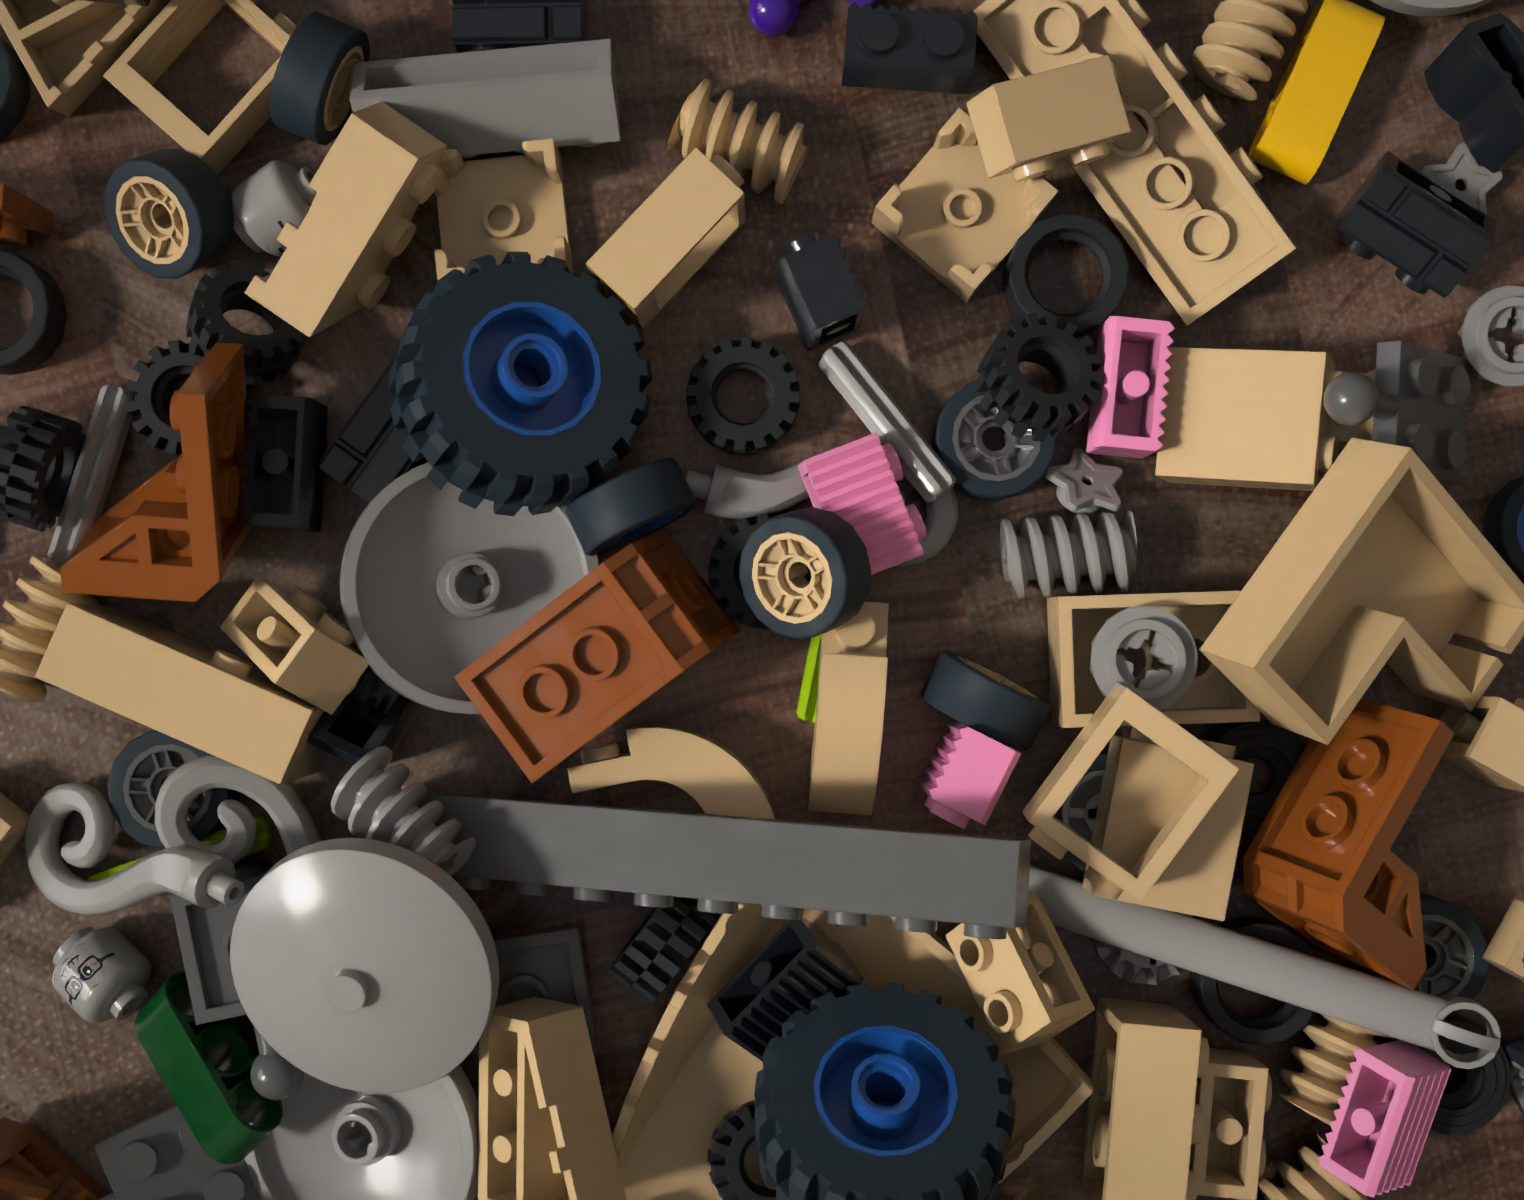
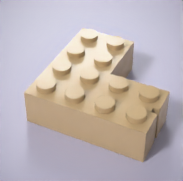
[1199,438,1524,745]

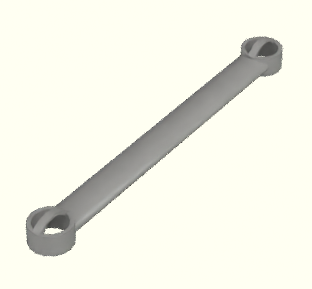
[1028,865,1501,1069]

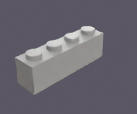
[350,39,621,159]

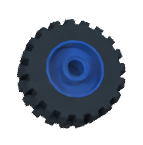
[388,251,652,516]
[754,982,1016,1200]

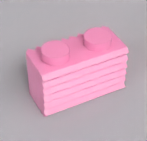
[1086,316,1175,459]
[797,433,927,575]
[919,721,1021,829]
[1317,1040,1451,1198]

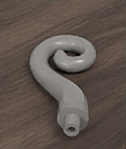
[686,444,959,567]
[155,755,322,865]
[25,782,245,916]

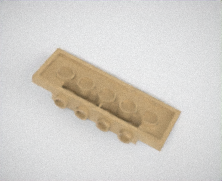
[973,0,1297,326]

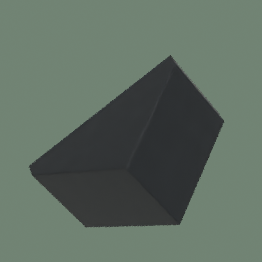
[307,666,415,765]

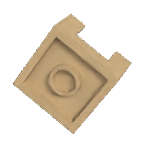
[871,108,1058,303]
[434,138,574,281]

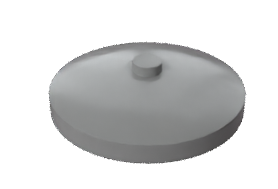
[340,462,599,714]
[230,838,499,1093]
[245,1064,479,1200]

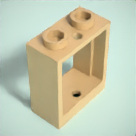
[103,0,297,176]
[586,148,746,330]
[1022,683,1239,903]

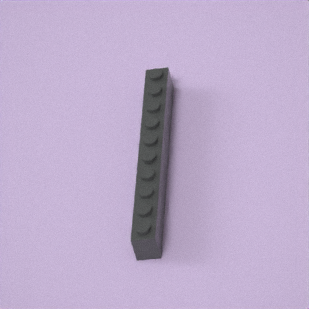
[418,792,1031,939]

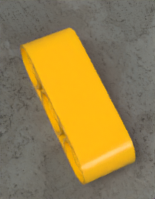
[1248,0,1385,185]

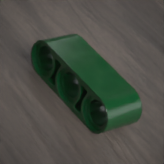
[134,971,283,1165]

